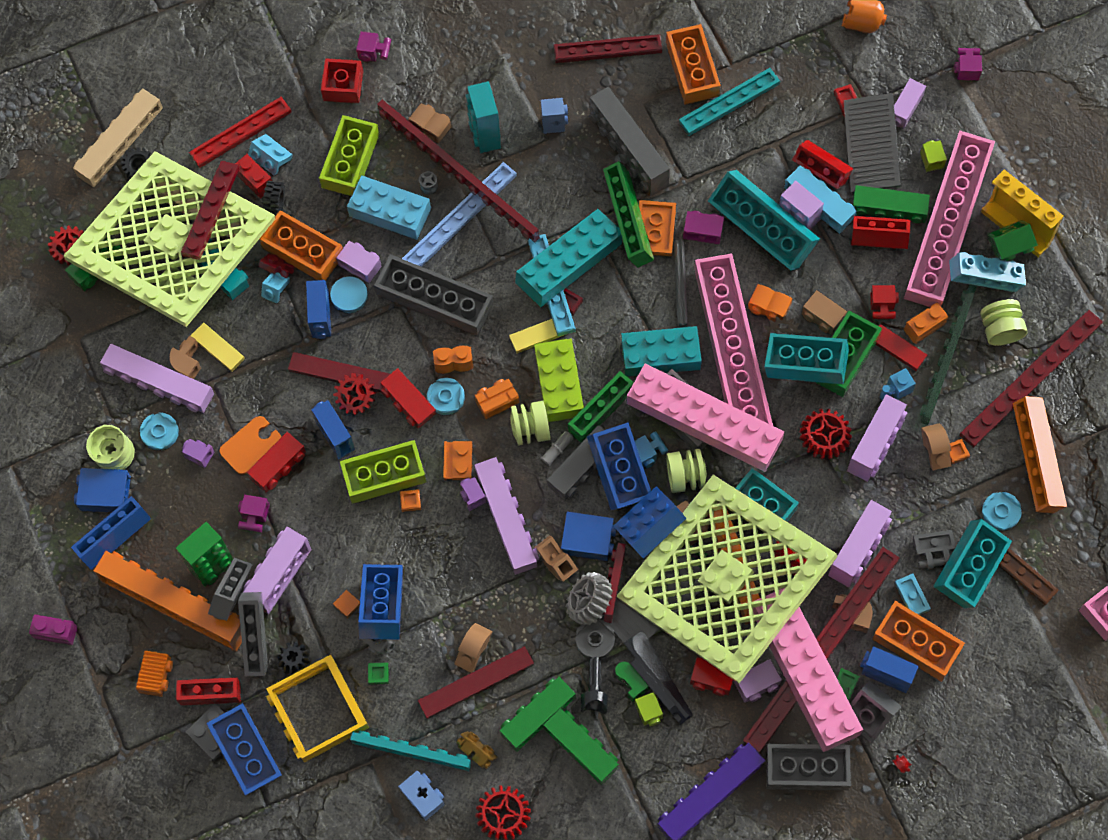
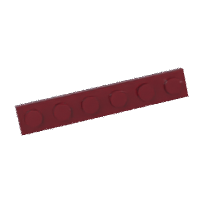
[181,161,240,260]

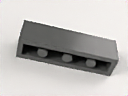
[547,425,604,501]
[208,558,253,621]
[238,592,268,676]

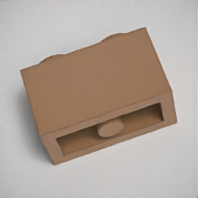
[802,290,847,335]

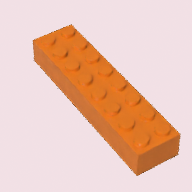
[94,551,242,652]

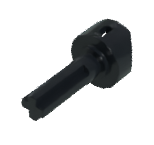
[581,657,608,715]

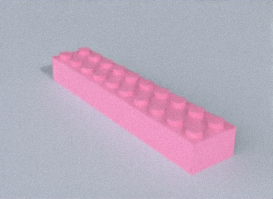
[904,130,995,307]
[694,253,773,426]

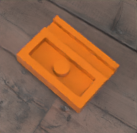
[443,441,473,480]

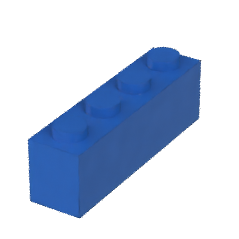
[71,496,151,570]

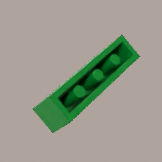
[852,185,930,224]
[568,371,634,443]
[500,677,576,752]
[543,708,619,785]

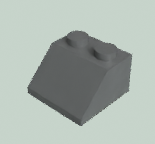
[850,681,902,743]

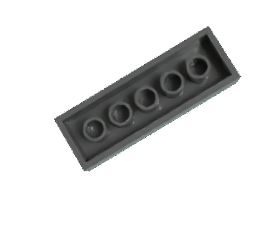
[589,87,670,196]
[374,254,494,336]

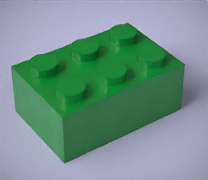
[987,220,1038,261]

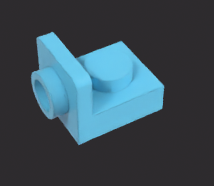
[261,272,290,303]

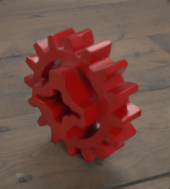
[48,225,84,265]
[333,373,376,415]

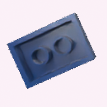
[613,486,687,558]

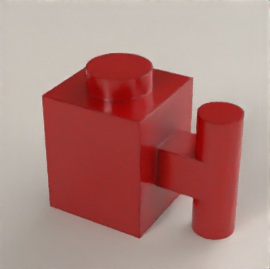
[870,285,899,319]

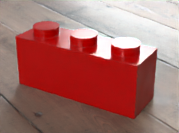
[792,140,854,189]
[851,216,910,249]
[380,368,436,429]
[247,432,306,493]
[176,678,241,706]

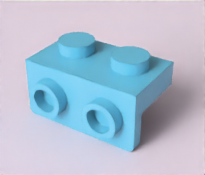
[248,134,293,175]

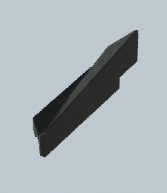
[624,632,693,725]

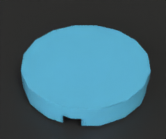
[330,276,368,313]
[427,378,465,415]
[140,413,179,450]
[982,492,1022,531]

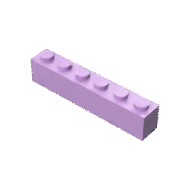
[100,344,214,413]
[474,457,539,575]

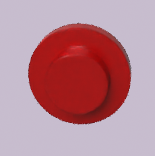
[893,754,911,774]

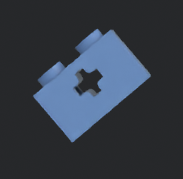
[541,98,568,134]
[398,771,444,821]

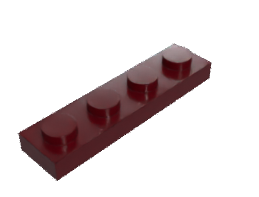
[603,543,626,623]

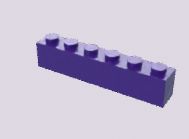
[657,742,765,840]

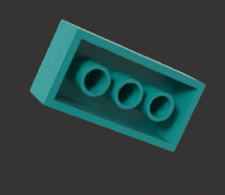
[465,81,501,153]
[621,326,702,377]
[764,333,849,384]
[933,519,1012,608]

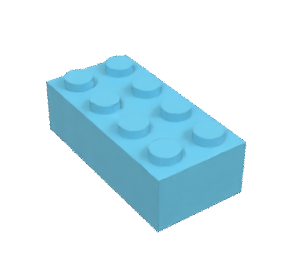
[347,175,431,240]

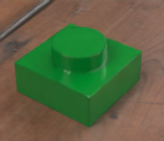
[368,663,389,685]

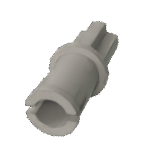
[540,431,573,466]

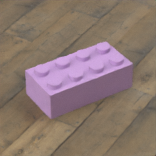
[847,394,907,482]
[828,500,892,587]
[243,527,312,614]

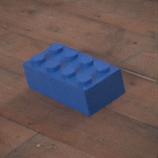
[586,423,651,510]
[359,564,403,640]
[206,703,282,796]

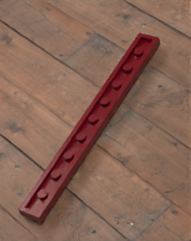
[960,310,1103,448]

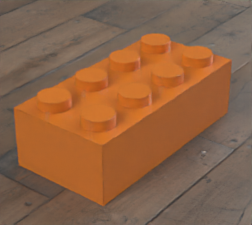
[666,24,721,104]
[259,210,343,281]
[872,601,965,682]

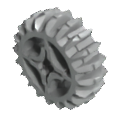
[565,572,613,625]

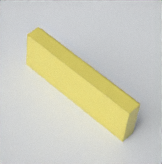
[509,319,567,354]
[191,323,245,372]

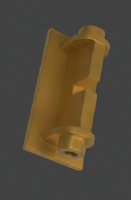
[456,731,498,769]

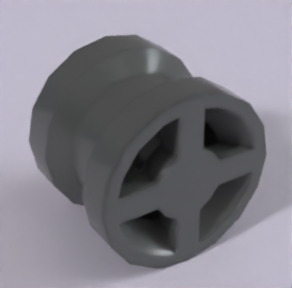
[419,171,438,194]

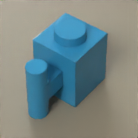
[880,368,916,400]
[635,431,668,468]

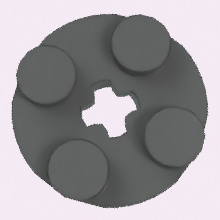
[575,619,615,659]

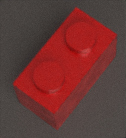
[235,154,272,199]
[690,657,733,696]

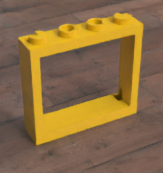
[266,655,369,763]

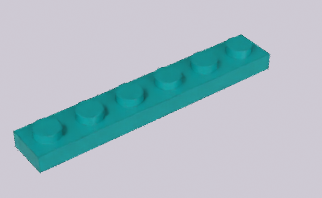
[679,68,780,136]
[350,731,471,771]

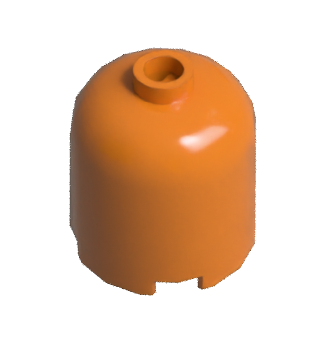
[842,0,887,34]

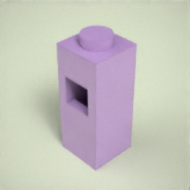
[894,78,926,128]

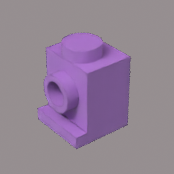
[182,439,215,468]
[460,477,486,511]

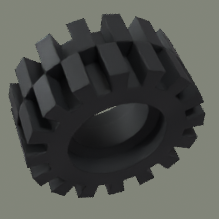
[121,147,151,180]
[263,181,285,215]

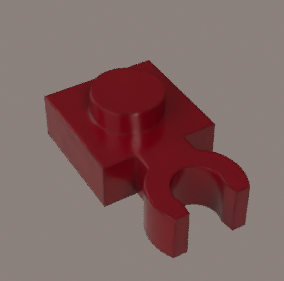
[259,253,294,278]

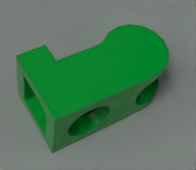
[615,662,649,702]

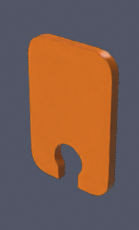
[220,416,282,475]

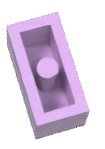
[336,241,381,283]
[734,659,782,702]

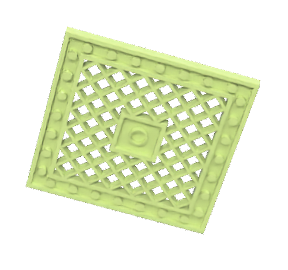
[64,152,275,327]
[616,475,838,683]

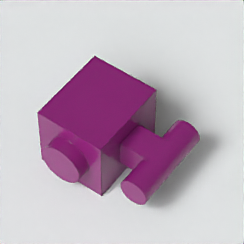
[356,31,391,62]
[954,48,982,80]
[238,494,270,532]

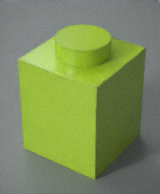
[920,140,947,172]
[635,692,663,726]

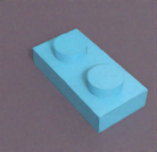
[894,574,931,615]

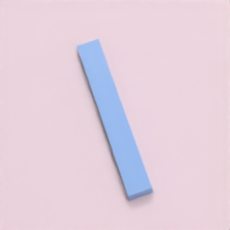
[402,162,517,267]

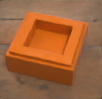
[949,439,970,464]
[400,489,421,512]
[333,590,360,618]

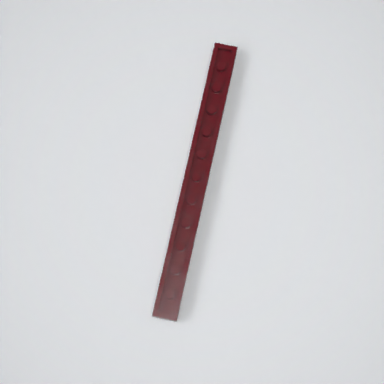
[377,99,540,243]
[743,547,900,753]

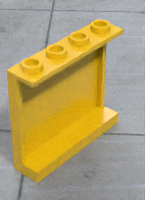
[981,170,1064,258]

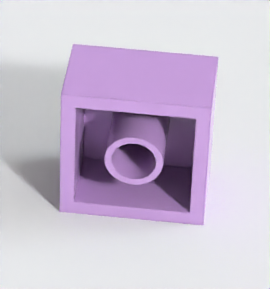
[779,181,824,230]

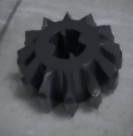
[277,641,311,676]

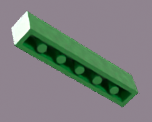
[603,161,654,268]

